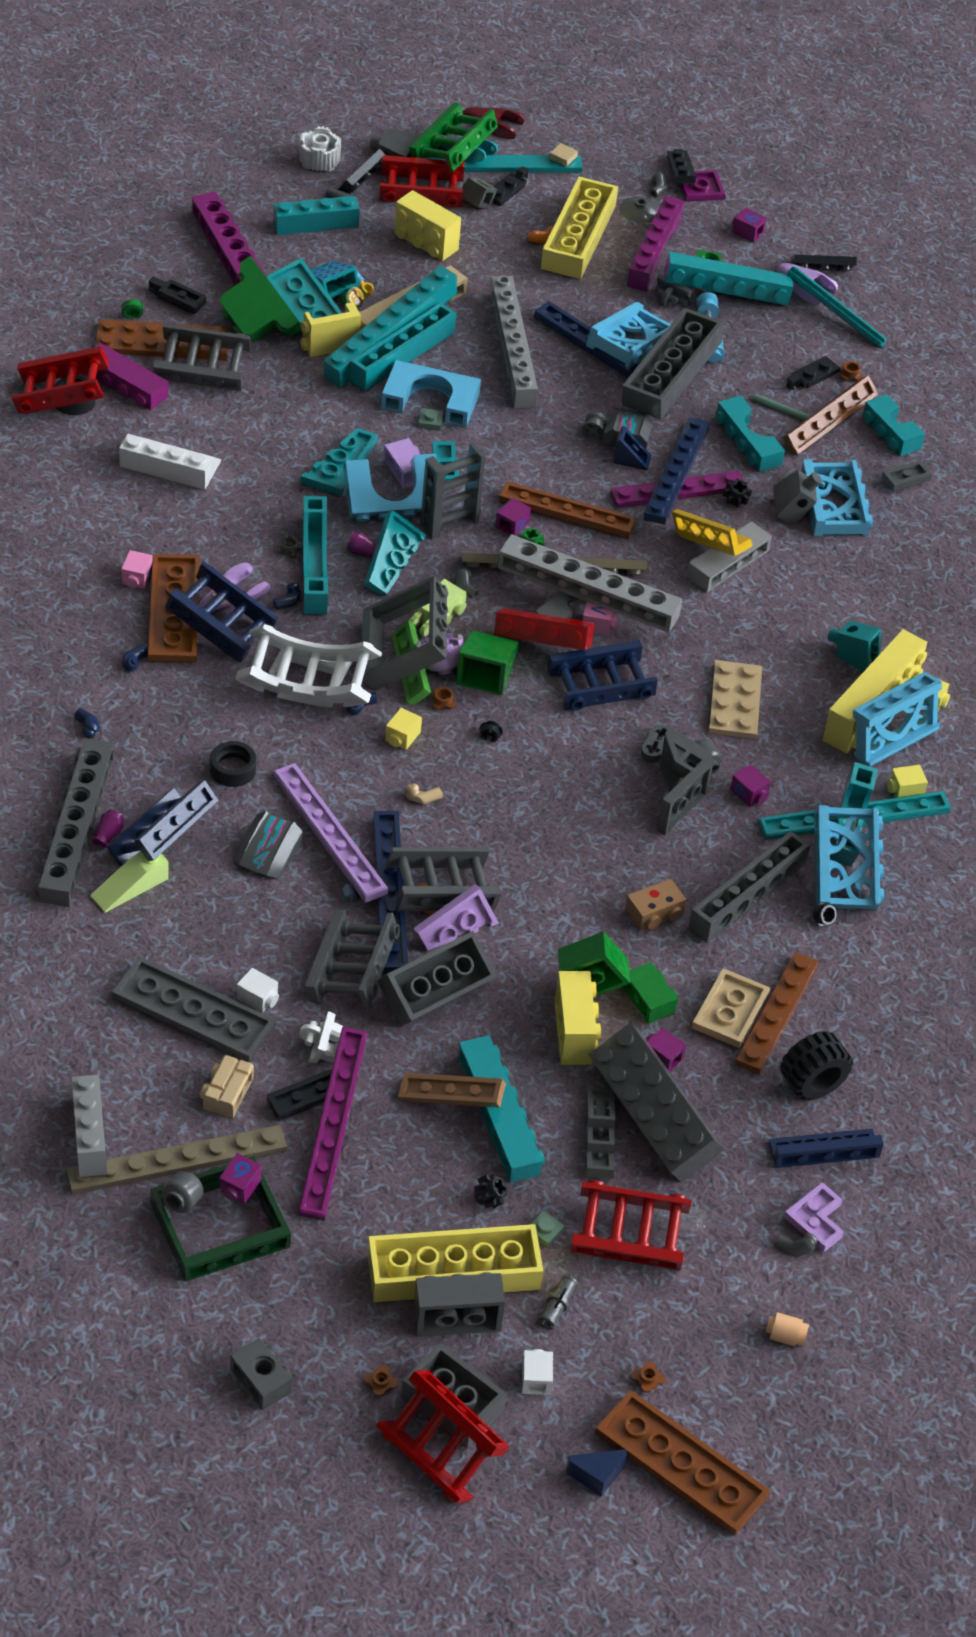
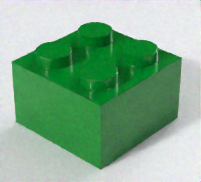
[558,931,630,996]

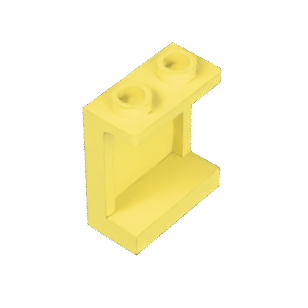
[300,302,361,357]

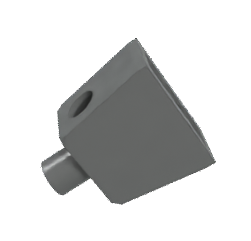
[370,129,420,161]
[773,471,822,525]

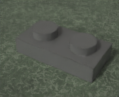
[882,460,932,492]

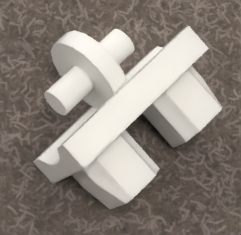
[299,1011,344,1063]

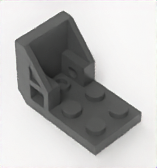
[657,728,713,835]

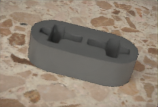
[641,725,670,763]

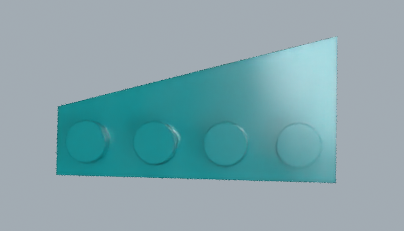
[300,428,378,496]
[364,510,426,596]

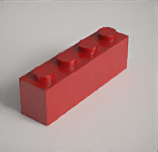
[494,608,595,650]

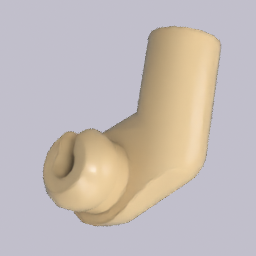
[405,783,443,805]

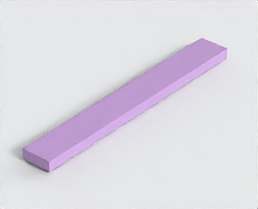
[273,763,388,903]

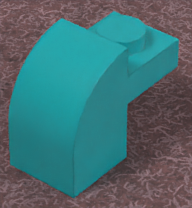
[432,441,459,481]

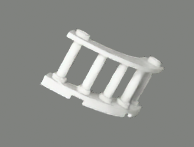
[235,624,382,707]

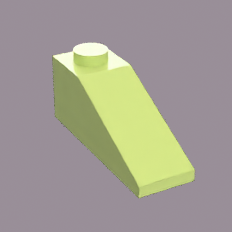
[90,852,168,913]

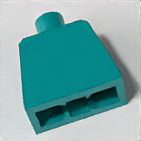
[827,621,882,672]

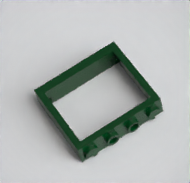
[150,1156,291,1282]

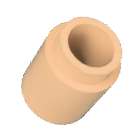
[766,1312,809,1347]

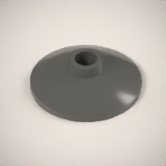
[620,197,660,223]

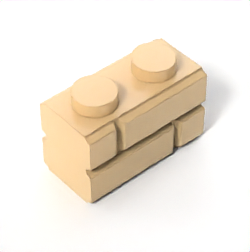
[200,1055,254,1119]

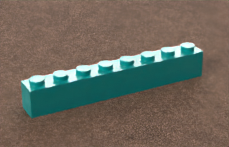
[323,265,457,388]

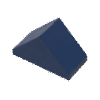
[614,425,652,470]
[566,1449,627,1497]

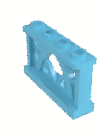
[586,302,671,369]
[801,459,873,536]
[853,671,942,766]
[814,805,884,910]

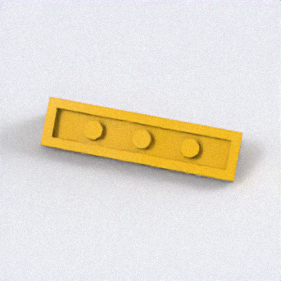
[672,509,752,556]

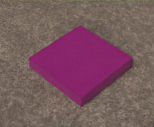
[679,170,726,202]

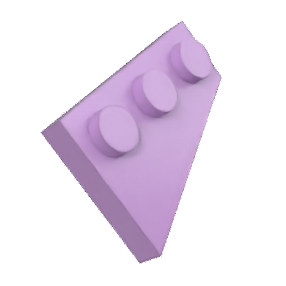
[413,884,499,950]

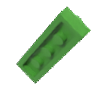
[391,621,431,705]

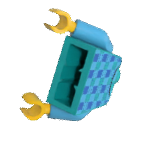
[311,261,374,299]

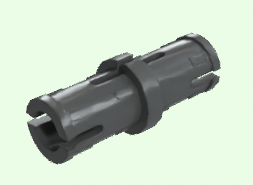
[538,1275,578,1329]

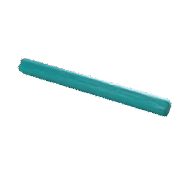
[787,266,887,348]

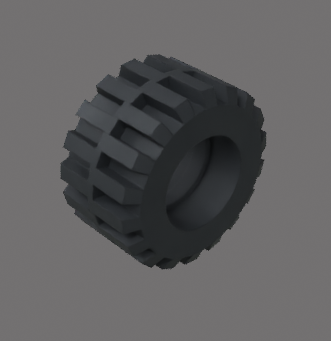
[780,1031,854,1100]

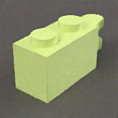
[409,579,466,637]

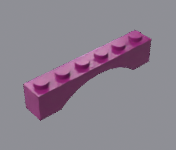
[627,196,685,292]

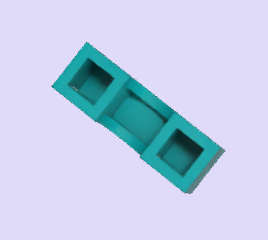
[863,394,925,456]

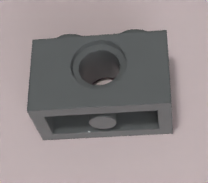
[230,1338,293,1410]

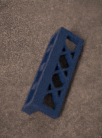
[768,1129,884,1168]

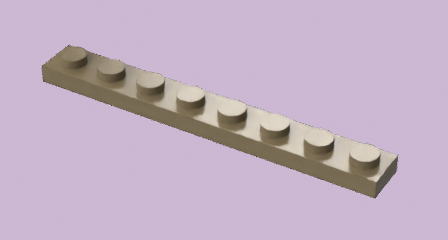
[461,552,647,574]
[66,1125,287,1195]

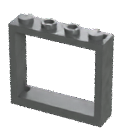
[362,576,448,690]

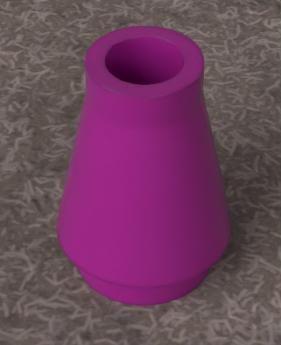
[347,532,377,557]
[93,810,125,848]

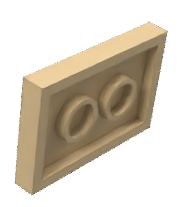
[692,968,770,1048]

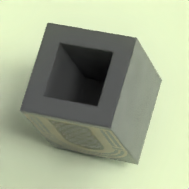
[462,177,498,208]

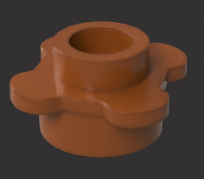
[840,361,862,381]
[431,687,456,709]
[631,1362,666,1393]
[364,1365,398,1397]

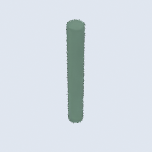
[752,393,811,421]

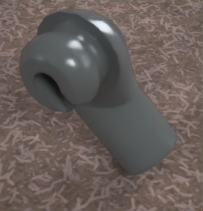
[649,172,668,198]
[326,187,348,198]
[775,1233,817,1257]

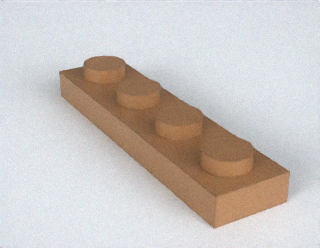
[398,1073,506,1108]

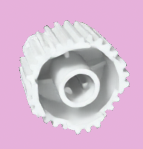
[299,126,341,172]

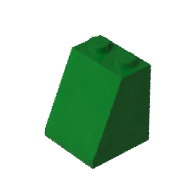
[456,631,519,695]

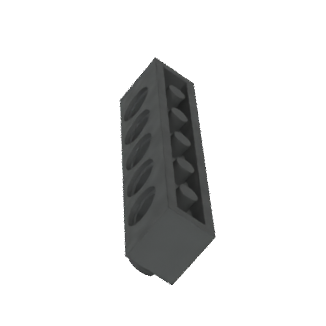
[688,831,810,943]

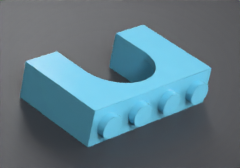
[381,360,481,427]
[343,453,437,522]

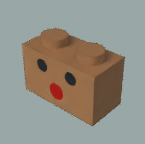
[625,879,686,931]

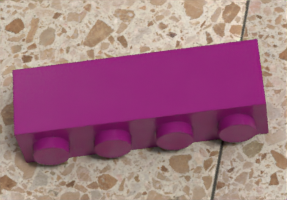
[86,343,169,410]

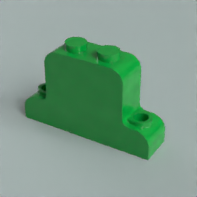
[220,256,301,342]

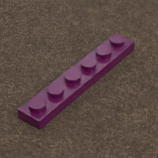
[610,470,743,508]

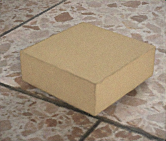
[549,143,578,166]

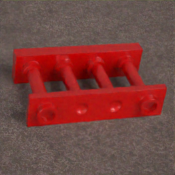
[379,155,465,207]
[11,346,109,414]
[571,1180,692,1271]
[376,1370,510,1503]

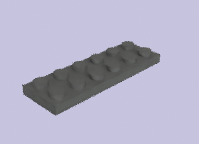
[112,956,276,1062]

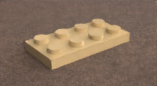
[709,660,762,739]

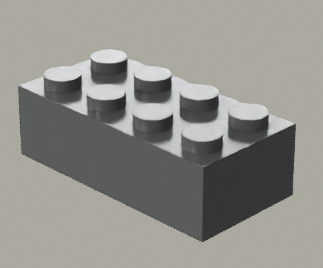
[377,931,497,1027]

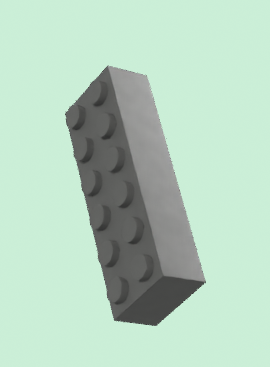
[622,308,723,420]
[588,1022,725,1182]

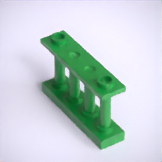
[409,103,498,172]

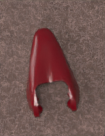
[462,107,525,139]

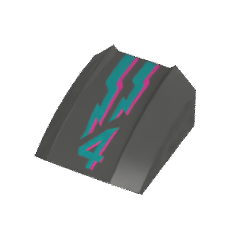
[602,408,654,450]
[233,811,303,879]

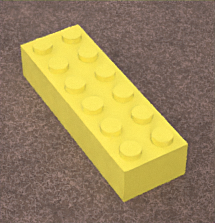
[541,177,618,279]
[823,629,927,754]
[367,1224,543,1302]

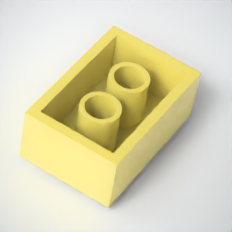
[394,190,461,261]
[554,971,601,1065]

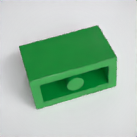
[622,962,678,1024]

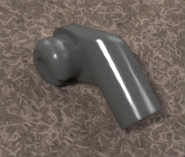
[455,568,479,599]

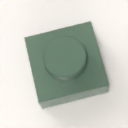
[418,408,444,431]
[531,1211,565,1247]

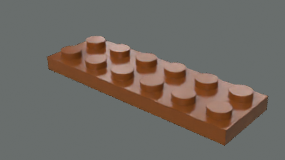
[95,319,230,361]
[148,554,200,663]
[595,1390,771,1536]

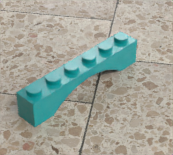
[303,496,328,614]

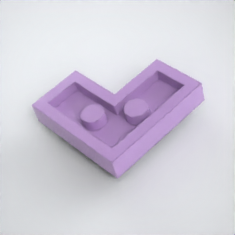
[784,1182,844,1253]

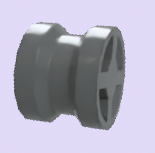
[582,411,607,439]

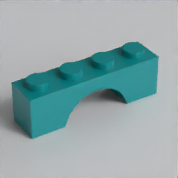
[715,396,785,472]
[830,762,878,866]

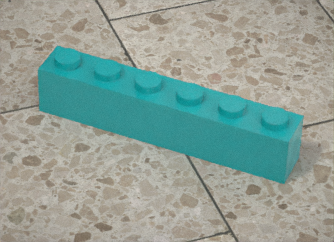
[664,251,794,306]
[349,303,456,391]
[458,1035,545,1183]

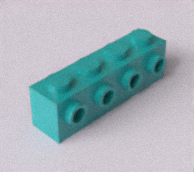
[273,196,360,235]

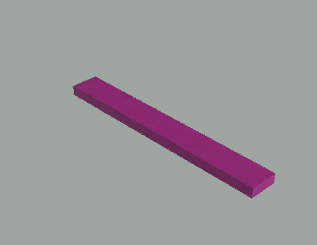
[298,1027,368,1220]

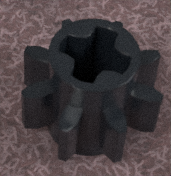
[723,478,752,508]
[474,1173,508,1209]

